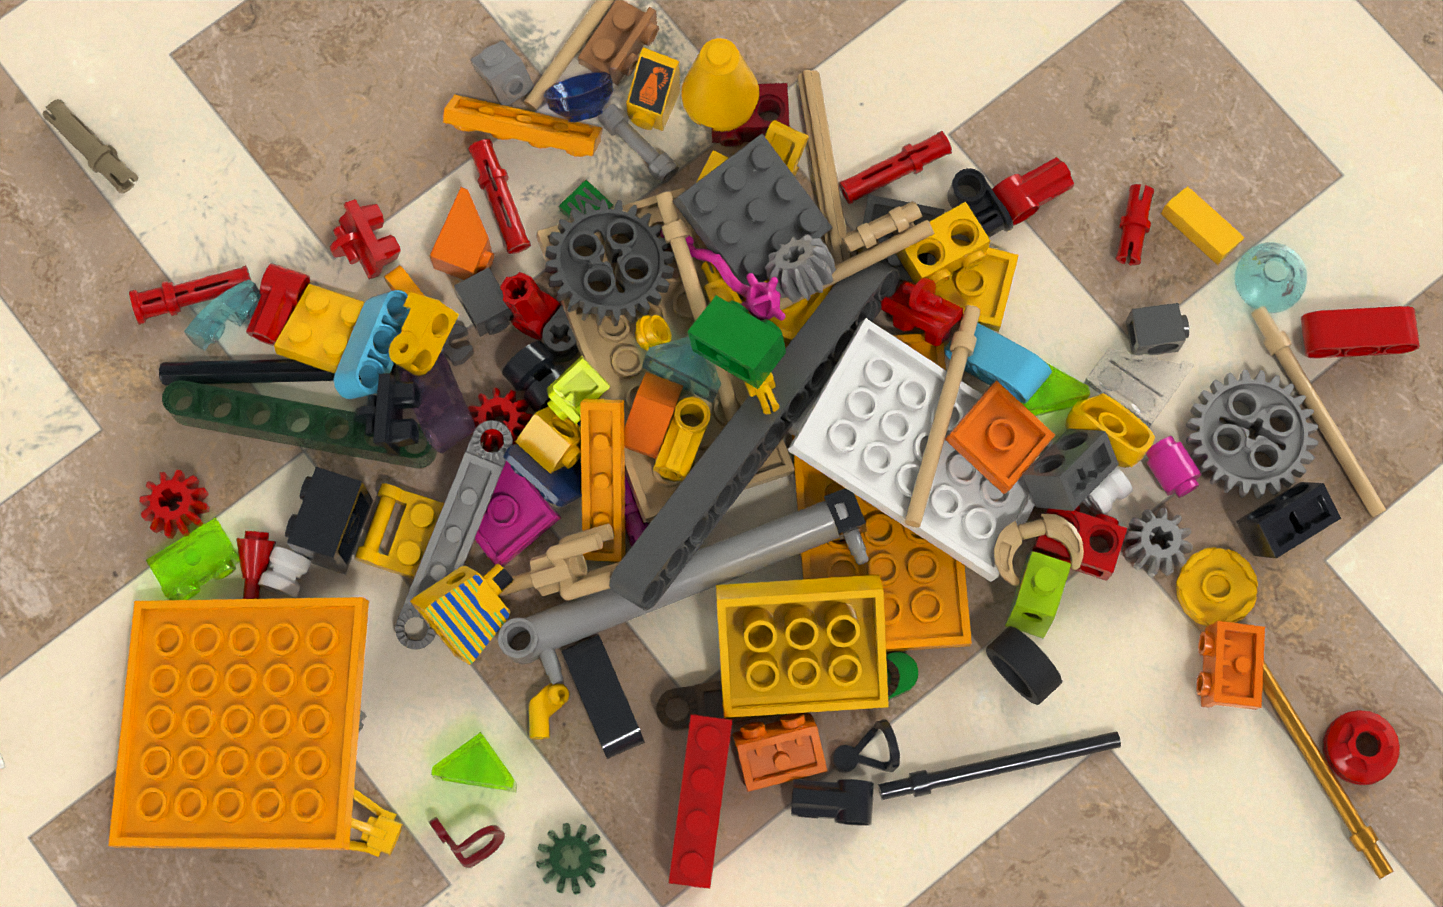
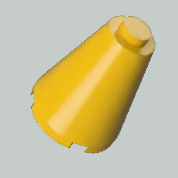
[681,38,759,131]

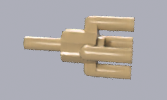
[498,523,620,600]

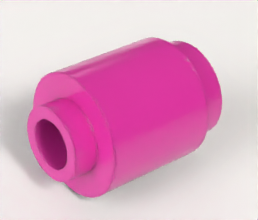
[1146,436,1202,498]

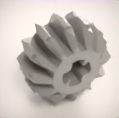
[765,234,836,302]
[1124,508,1193,577]

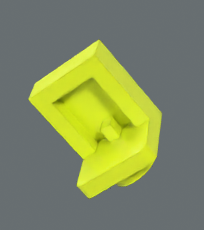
[547,356,610,424]

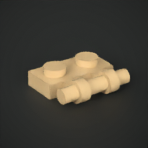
[842,201,923,254]

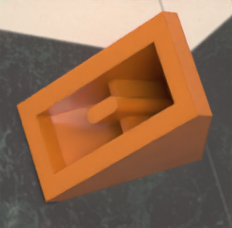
[624,372,683,459]

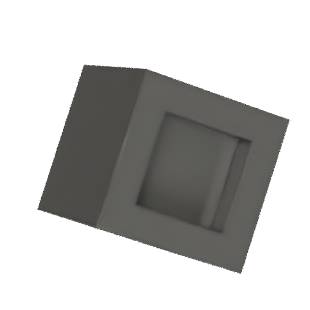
[454,267,514,337]
[1125,303,1189,358]

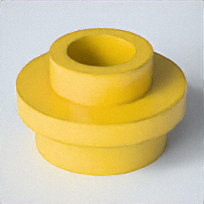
[635,315,671,354]

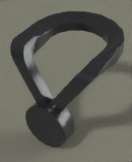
[831,719,900,773]

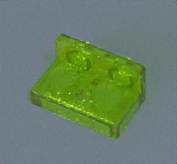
[146,517,240,600]

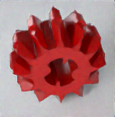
[465,387,533,452]
[139,470,210,539]

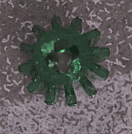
[536,823,607,895]

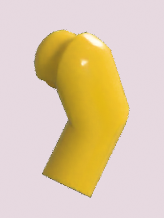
[528,683,570,740]

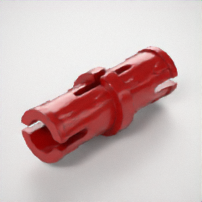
[1116,184,1155,266]

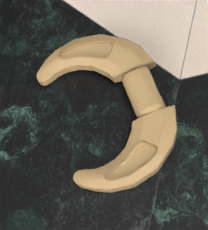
[993,514,1084,586]

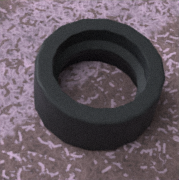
[986,626,1063,705]

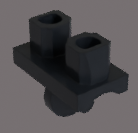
[354,373,422,456]

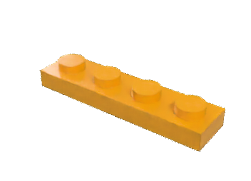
[443,94,603,157]
[580,399,626,562]

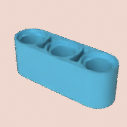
[334,290,410,399]
[944,323,1052,404]

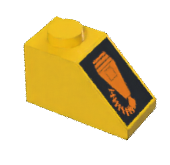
[626,47,680,131]

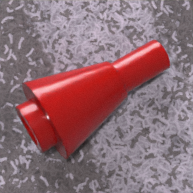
[236,531,277,599]

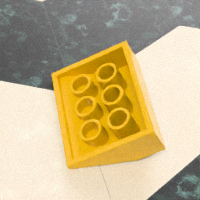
[716,575,889,718]

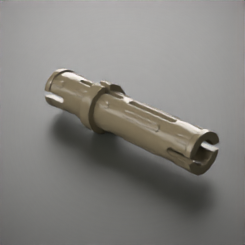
[43,99,138,193]

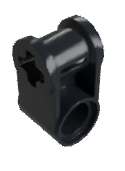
[948,168,1013,237]

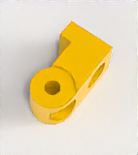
[389,292,459,376]

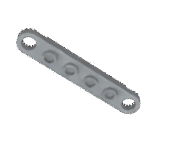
[395,420,513,650]

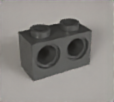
[1022,429,1119,511]

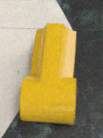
[653,397,711,482]

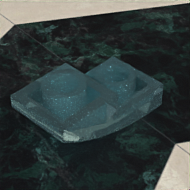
[184,279,261,351]

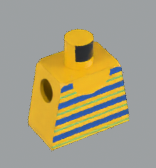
[410,564,514,665]

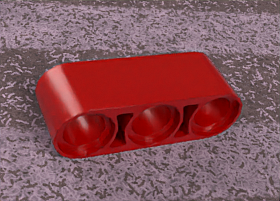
[1301,306,1420,358]

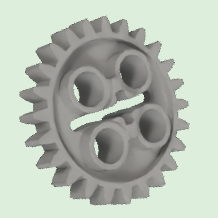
[1186,369,1318,499]

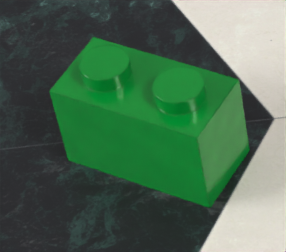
[687,295,786,389]

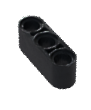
[561,635,645,759]

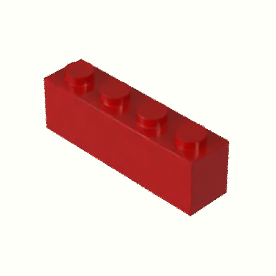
[668,714,732,889]

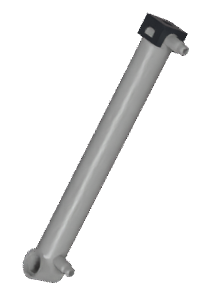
[498,488,869,684]

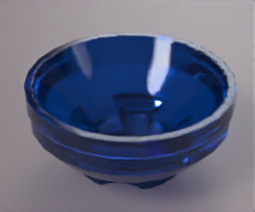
[544,72,614,122]

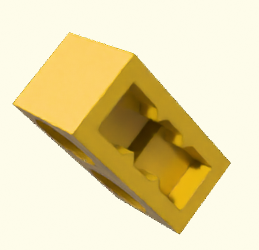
[896,202,991,288]

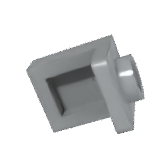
[471,40,534,106]

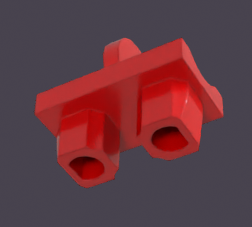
[330,199,401,279]
[881,278,963,347]

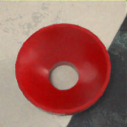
[1323,710,1400,786]

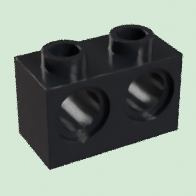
[1236,482,1341,559]

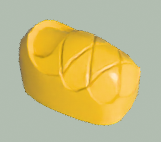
[1065,393,1155,468]

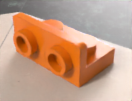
[1196,621,1265,710]
[732,713,827,792]

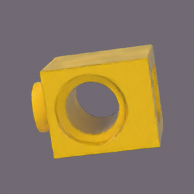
[515,406,581,474]

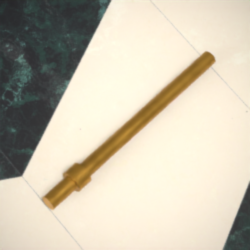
[1262,661,1394,879]

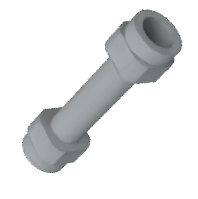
[599,104,679,184]

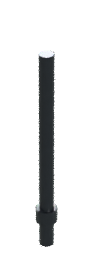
[878,731,1121,800]

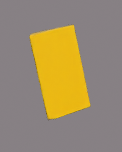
[1161,186,1245,265]

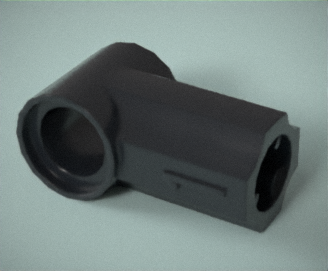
[791,779,874,826]

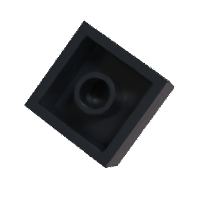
[285,467,374,575]

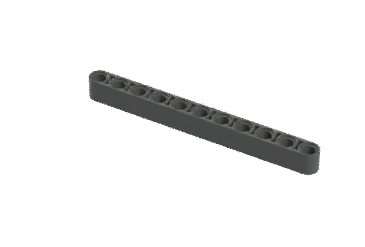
[609,261,900,610]

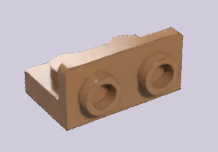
[578,0,659,86]

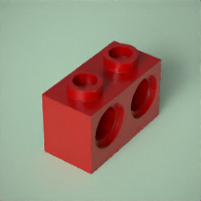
[1032,506,1127,581]

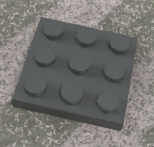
[673,134,833,286]

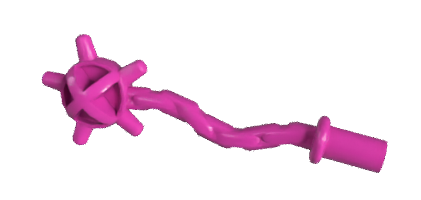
[659,225,786,321]

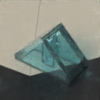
[642,336,721,403]

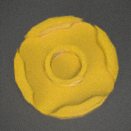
[1176,547,1258,626]

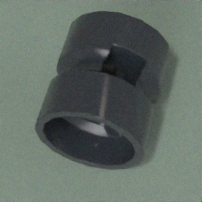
[502,341,566,413]

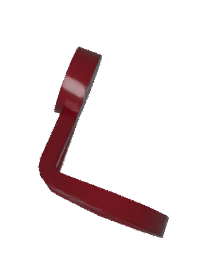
[429,817,505,868]

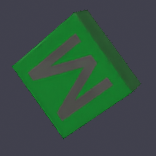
[559,180,614,219]

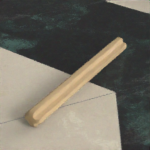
[797,70,851,265]

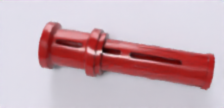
[129,265,253,325]

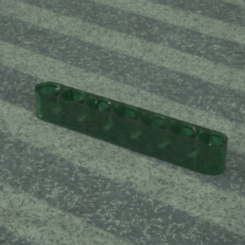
[162,381,437,468]

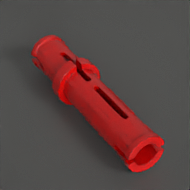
[839,131,952,205]
[468,139,531,254]

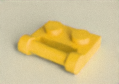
[354,483,444,579]

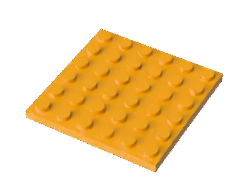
[108,597,369,850]

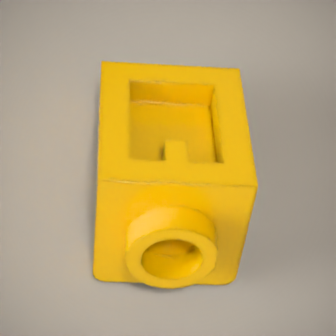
[765,120,809,176]

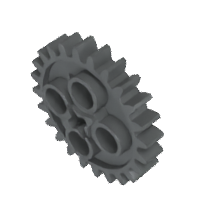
[545,199,674,326]

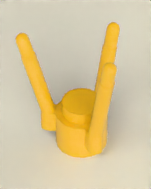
[349,788,403,857]

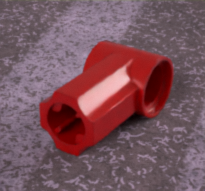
[992,157,1074,225]
[246,263,311,346]
[500,272,561,340]

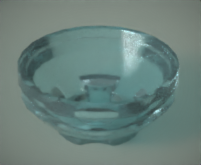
[1235,242,1307,313]

